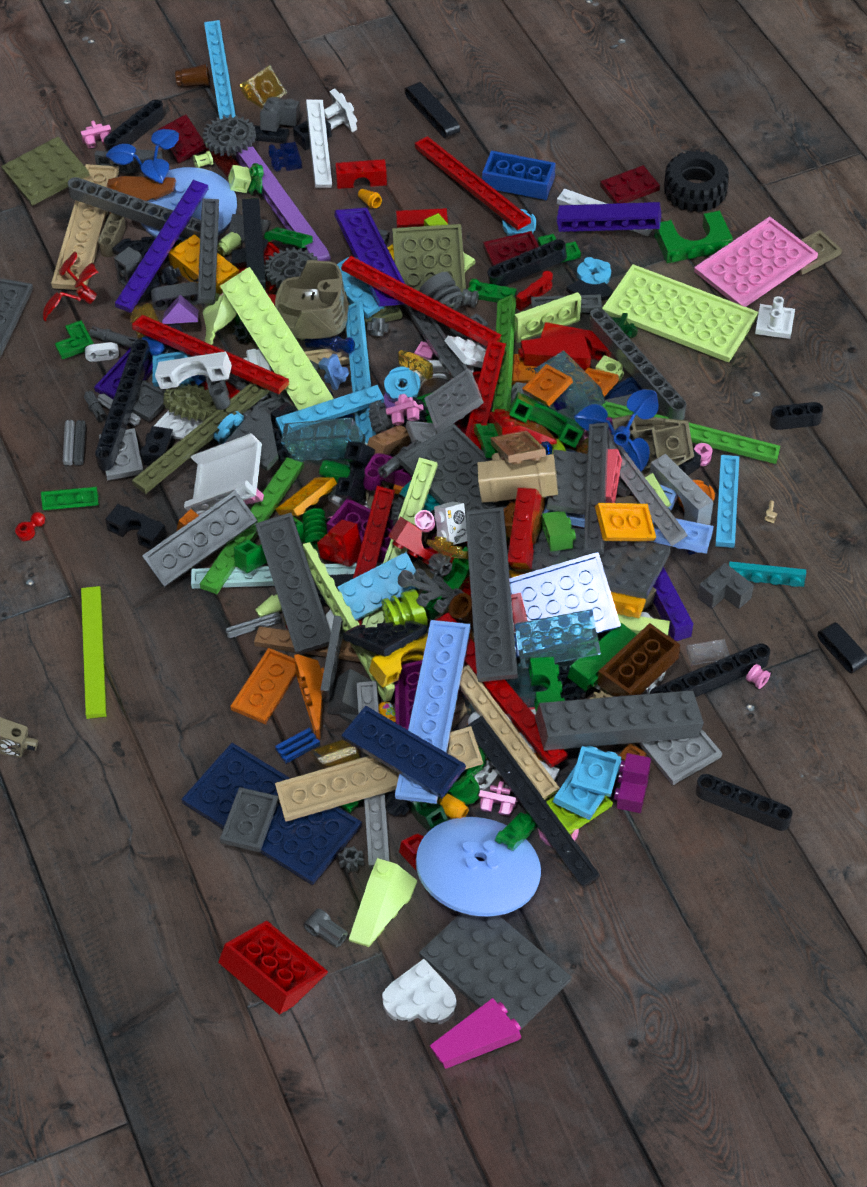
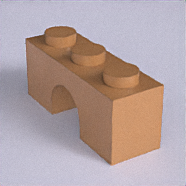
[367,426,411,456]

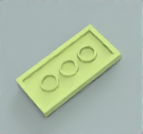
[514,292,581,343]

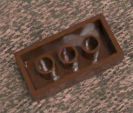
[597,623,680,697]

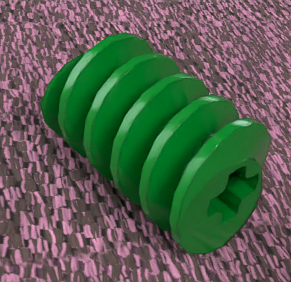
[302,508,327,551]

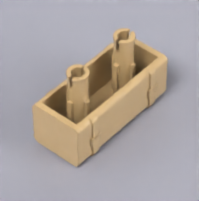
[478,453,558,503]

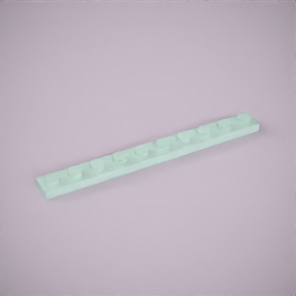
[191,562,382,589]

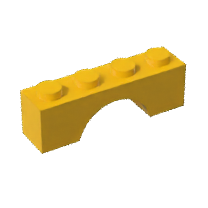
[369,633,428,688]

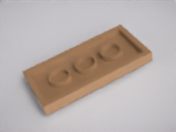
[490,431,546,464]

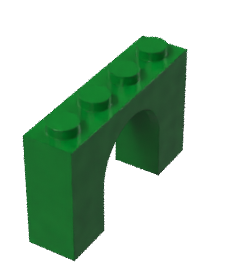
[654,211,733,263]
[509,392,584,448]

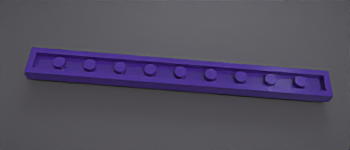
[115,179,209,313]

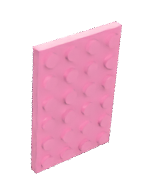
[694,217,818,307]

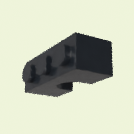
[335,441,375,503]
[105,504,167,550]

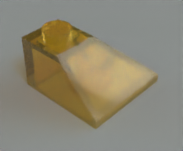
[239,65,287,108]
[310,739,360,767]

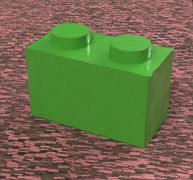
[542,511,576,552]

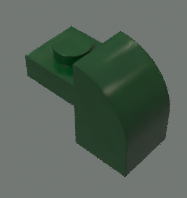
[409,801,448,831]

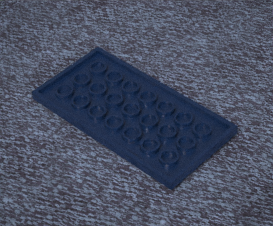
[181,743,362,886]

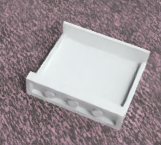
[184,433,262,515]

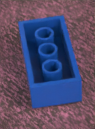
[482,150,555,200]

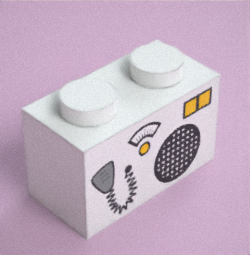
[434,502,467,546]

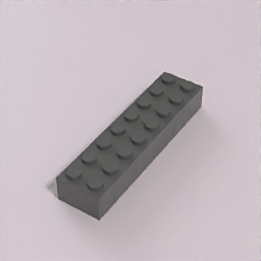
[535,690,704,751]

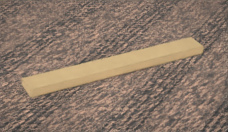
[459,665,560,800]

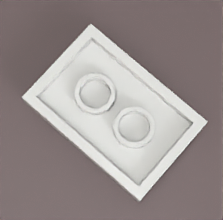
[444,335,487,368]

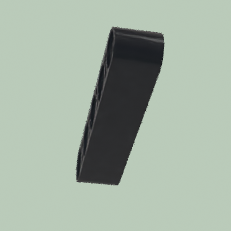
[405,82,460,138]
[104,99,164,152]
[487,239,567,286]
[696,774,793,831]

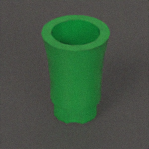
[319,460,350,483]

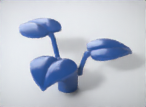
[106,129,179,184]
[574,389,659,472]

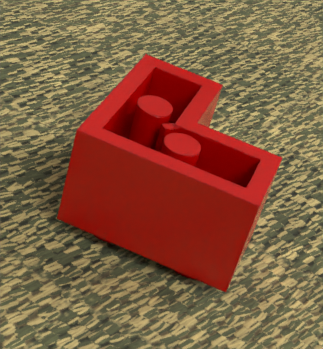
[317,519,361,567]

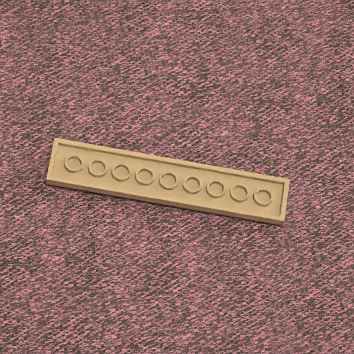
[51,164,119,290]
[275,726,483,821]

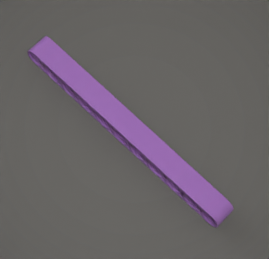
[236,146,331,261]

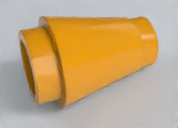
[358,189,382,208]

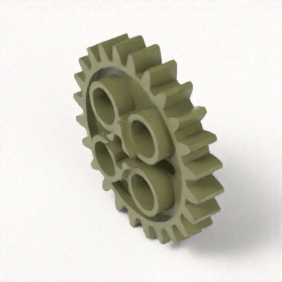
[163,384,218,421]

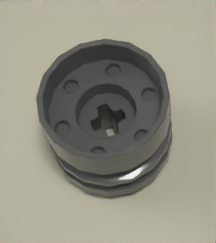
[419,272,465,310]

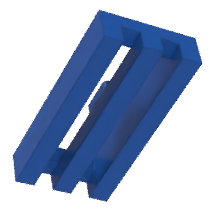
[275,727,320,764]

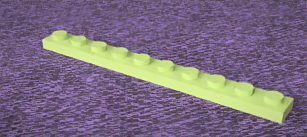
[362,457,438,628]
[302,542,395,702]

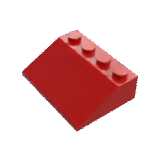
[218,920,328,1015]

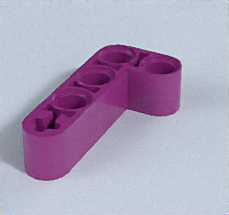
[363,453,430,494]

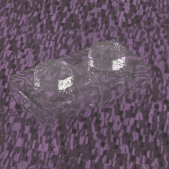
[686,639,730,666]

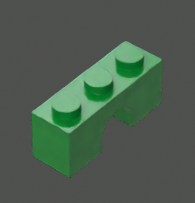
[528,657,565,712]

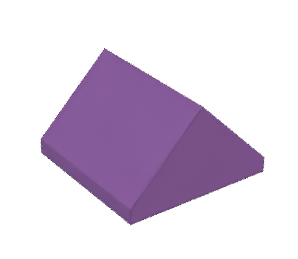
[162,295,199,324]

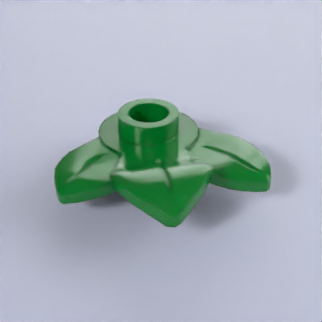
[248,163,264,195]

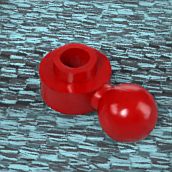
[15,512,45,541]

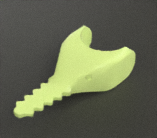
[203,292,237,345]

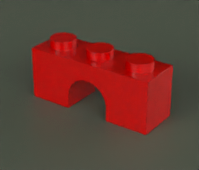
[335,159,387,189]

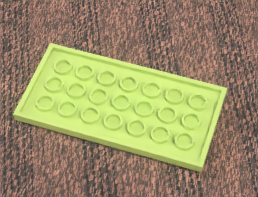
[602,264,759,363]

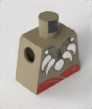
[0,717,38,757]

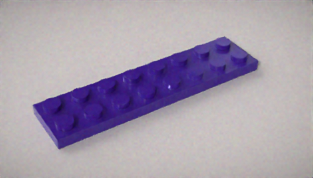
[334,208,405,307]

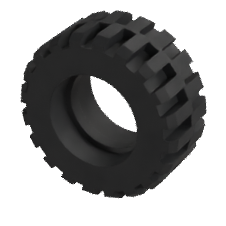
[664,150,729,212]

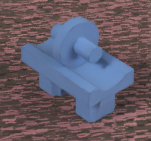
[319,354,349,390]

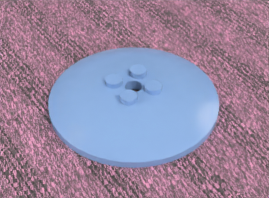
[141,167,237,241]
[416,817,541,916]

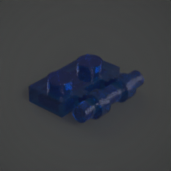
[268,142,302,171]

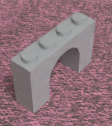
[650,454,713,525]

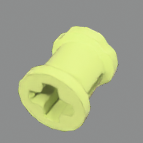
[193,151,213,168]

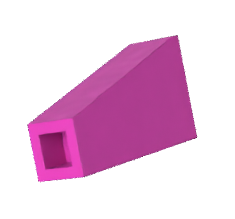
[430,998,521,1069]

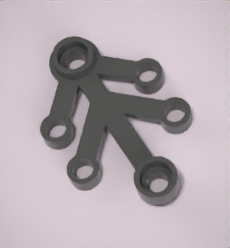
[397,569,464,613]

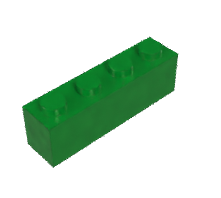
[568,623,637,691]

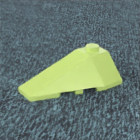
[349,858,417,947]

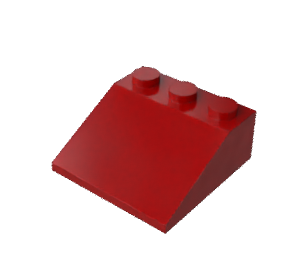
[489,409,557,445]

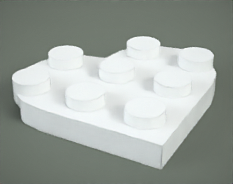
[382,959,456,1024]

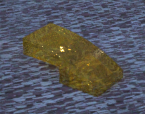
[398,350,433,380]

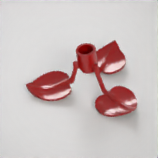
[43,251,98,321]

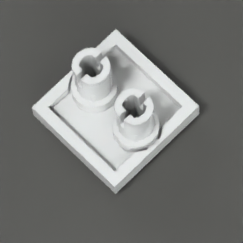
[324,89,357,132]
[755,296,795,339]

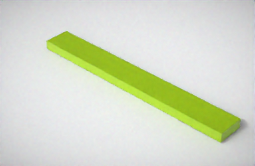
[81,586,107,719]

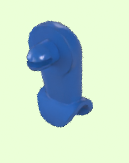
[142,335,165,355]

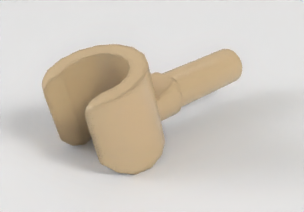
[765,500,777,523]

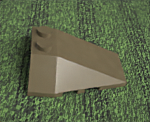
[612,415,694,477]

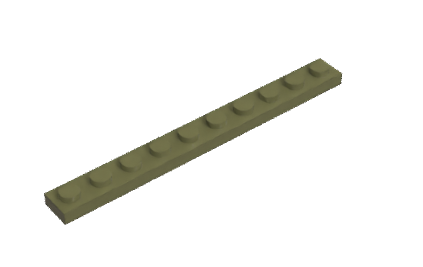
[132,382,270,494]

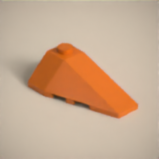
[294,654,324,740]

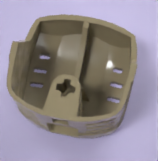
[275,260,349,339]

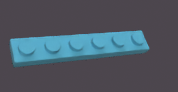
[276,385,384,436]
[715,455,739,548]

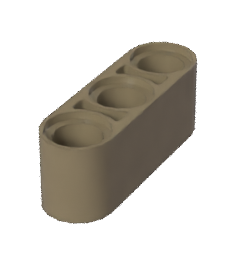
[98,213,126,257]

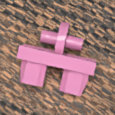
[81,120,111,149]
[386,394,424,426]
[479,781,517,817]

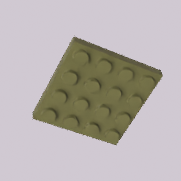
[1,137,90,206]
[392,224,466,292]

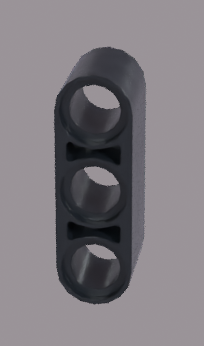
[770,402,823,430]
[818,622,867,673]

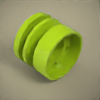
[381,588,428,626]

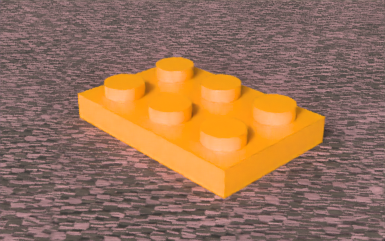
[276,477,337,516]
[595,503,656,541]

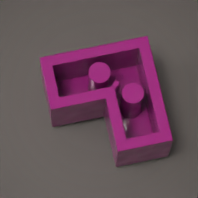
[614,753,651,813]

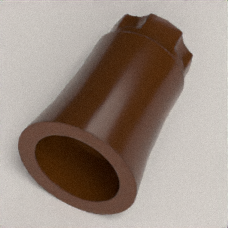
[175,63,210,87]
[449,593,473,627]

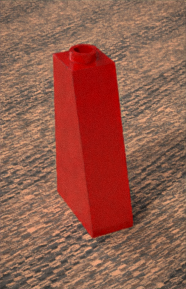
[518,332,591,370]

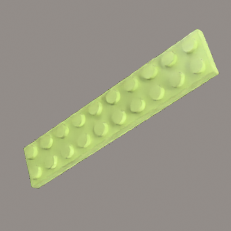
[220,267,334,427]

